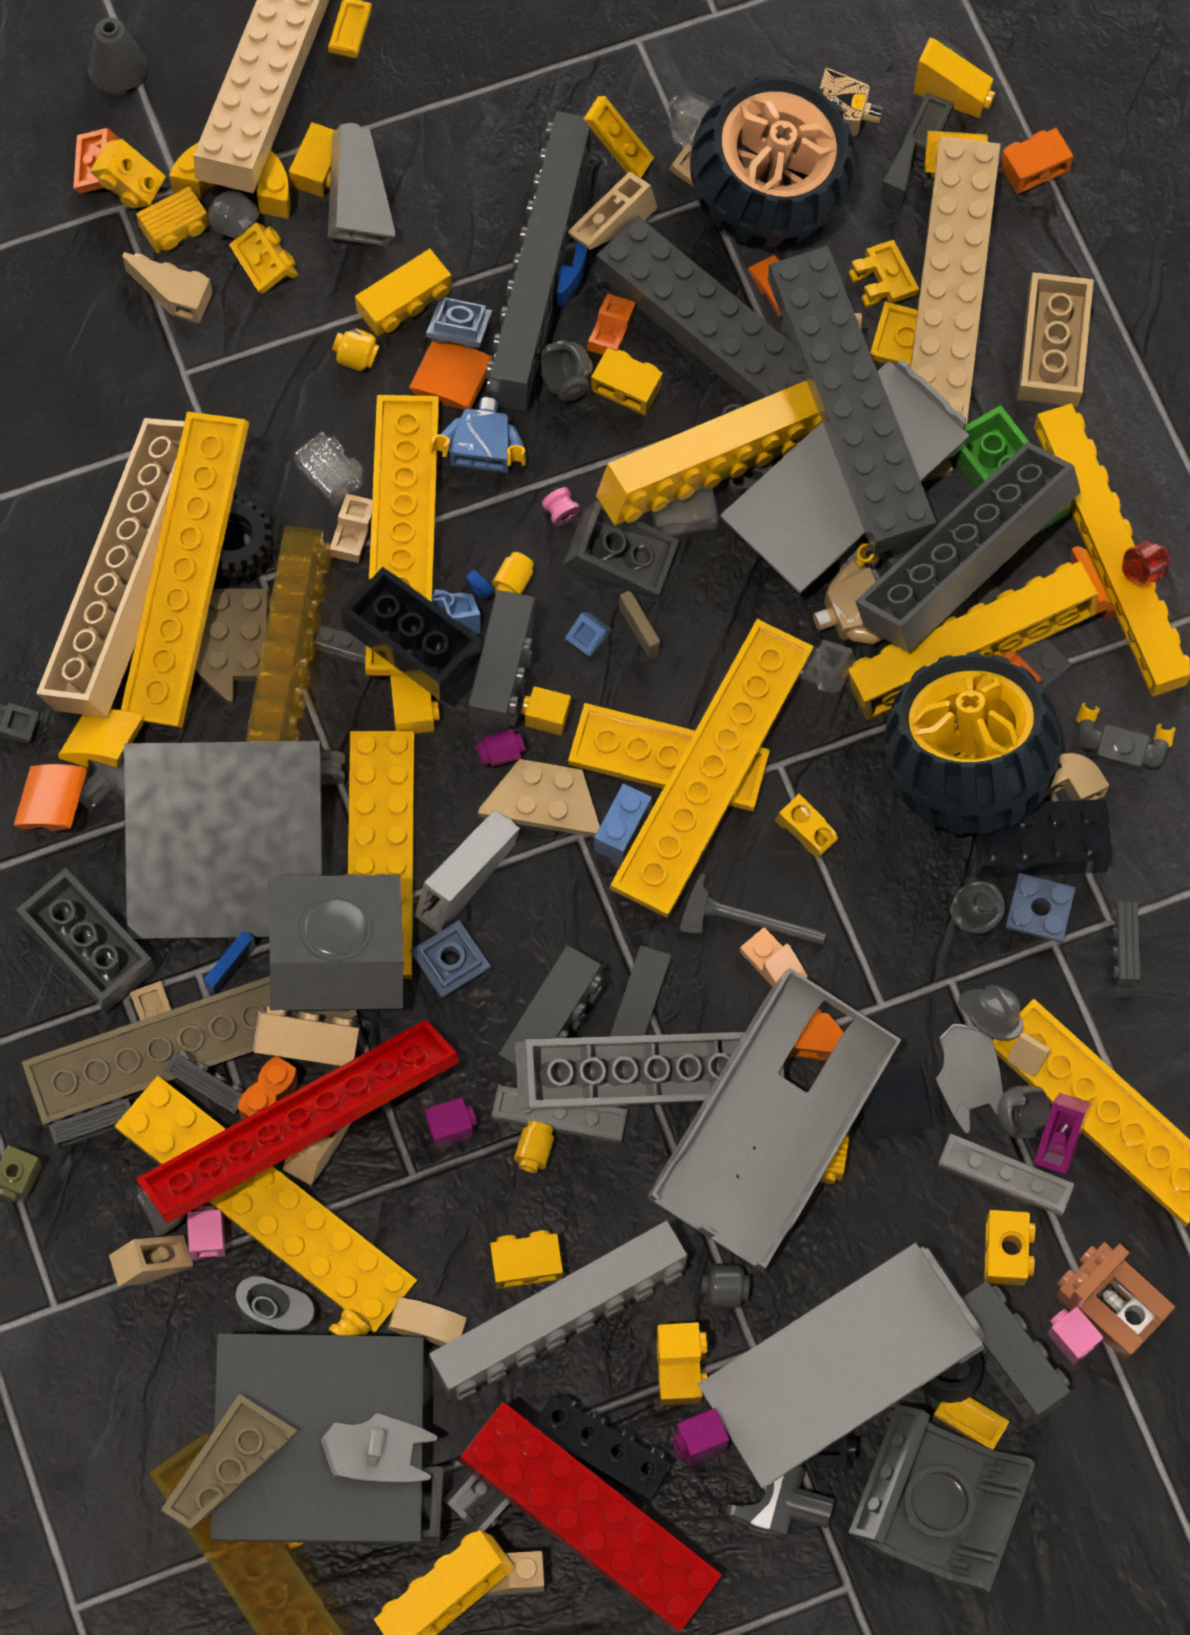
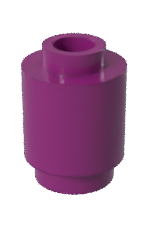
[476,728,525,767]

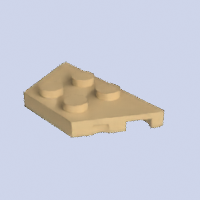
[478,759,600,837]

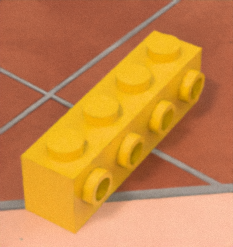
[374,1529,515,1635]

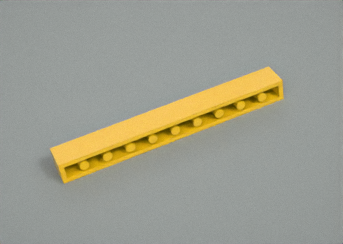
[1034,403,1190,697]

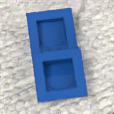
[557,241,589,308]

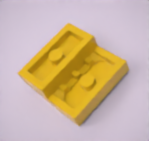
[58,709,143,768]

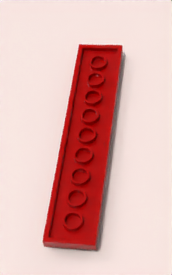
[136,1020,460,1224]

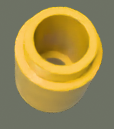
[492,552,534,594]
[514,1121,554,1173]

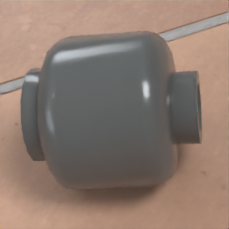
[701,1264,750,1309]

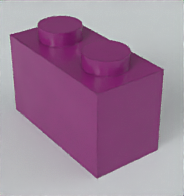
[1034,1092,1091,1174]
[672,1408,729,1467]

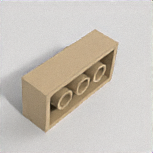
[1017,272,1094,407]

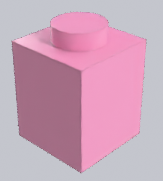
[187,1206,226,1259]
[1047,1306,1104,1365]

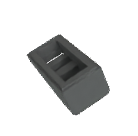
[881,135,915,205]

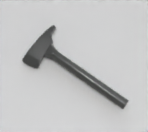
[680,873,826,945]

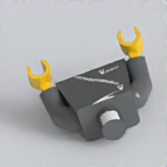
[1076,703,1175,774]

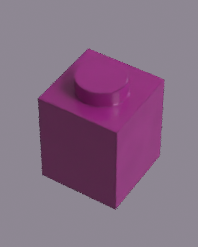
[424,1097,477,1148]

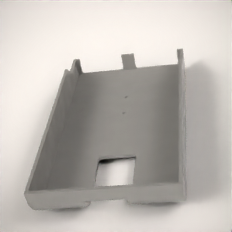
[646,967,901,1270]

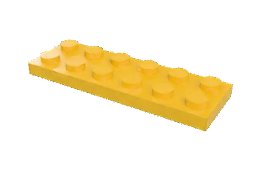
[568,703,770,812]

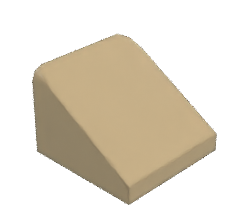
[1007,1032,1050,1077]

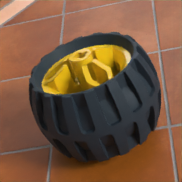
[884,652,1061,835]

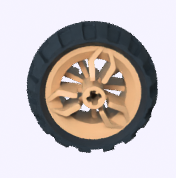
[690,75,855,248]

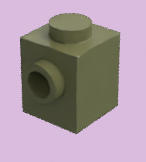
[0,1145,43,1202]

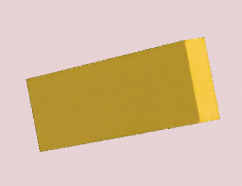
[583,96,654,178]

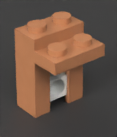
[1055,1242,1175,1361]

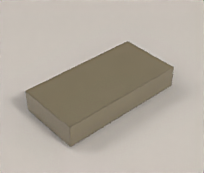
[619,591,660,659]

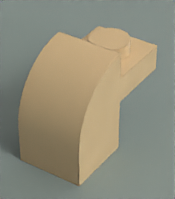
[1043,753,1109,801]

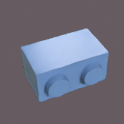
[594,784,652,864]

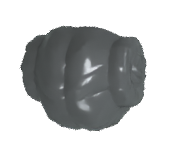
[538,339,593,402]

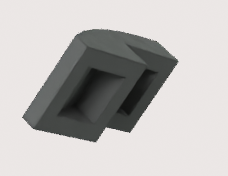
[0,702,39,743]

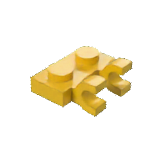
[848,239,919,308]

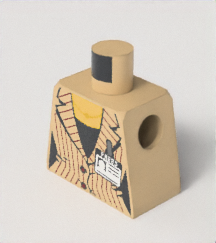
[820,68,884,136]

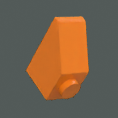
[790,1008,844,1061]

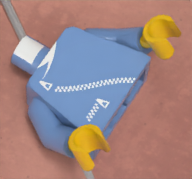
[429,397,526,473]

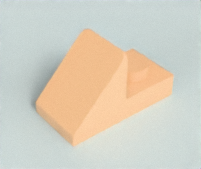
[740,927,808,987]

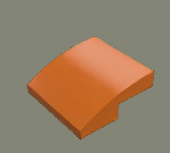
[409,340,493,410]
[1070,546,1116,621]
[14,764,87,832]

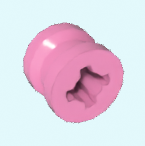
[542,487,581,526]

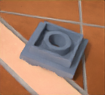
[426,297,492,349]
[1005,873,1076,943]
[410,920,491,999]

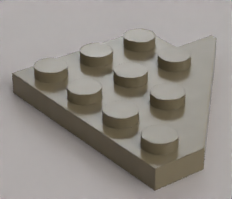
[195,589,268,706]

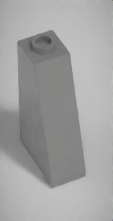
[328,123,395,247]
[415,810,520,933]

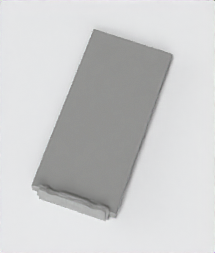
[720,360,969,594]
[698,1243,985,1489]

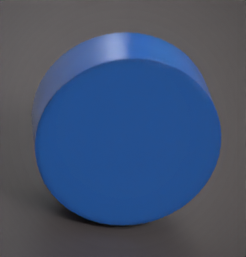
[464,569,494,600]

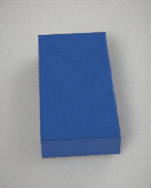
[204,931,256,995]

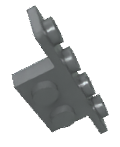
[442,1470,511,1554]

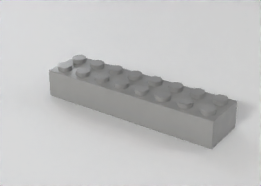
[515,1032,784,1110]
[429,1220,687,1402]

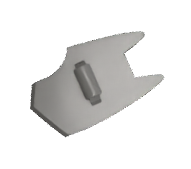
[936,1024,1003,1133]
[321,1413,437,1482]

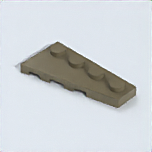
[161,1394,298,1532]

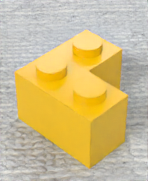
[656,1322,707,1406]

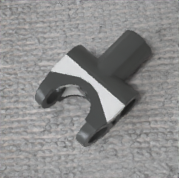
[725,1456,835,1537]

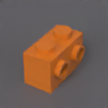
[1000,128,1073,194]

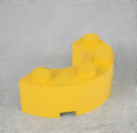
[169,142,291,219]

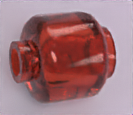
[1122,541,1170,586]

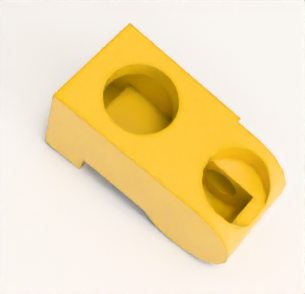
[774,794,838,857]

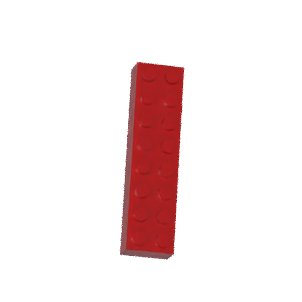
[457,1402,722,1633]

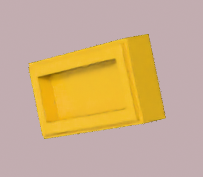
[328,0,372,58]
[933,1397,1010,1450]

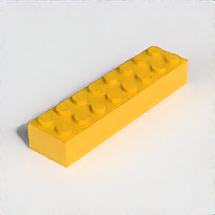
[596,381,822,526]
[848,561,1098,721]

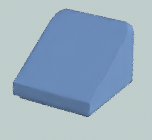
[565,612,612,657]

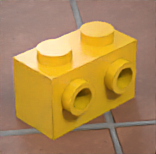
[90,139,166,209]

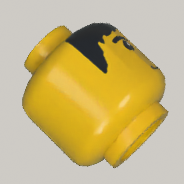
[332,327,379,372]

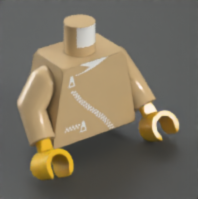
[813,544,884,645]

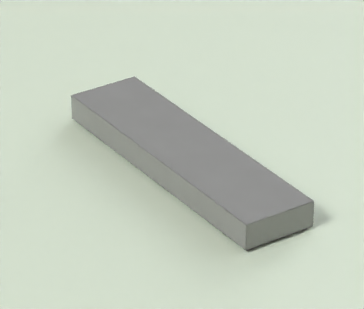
[491,1085,628,1144]
[938,1134,1074,1217]

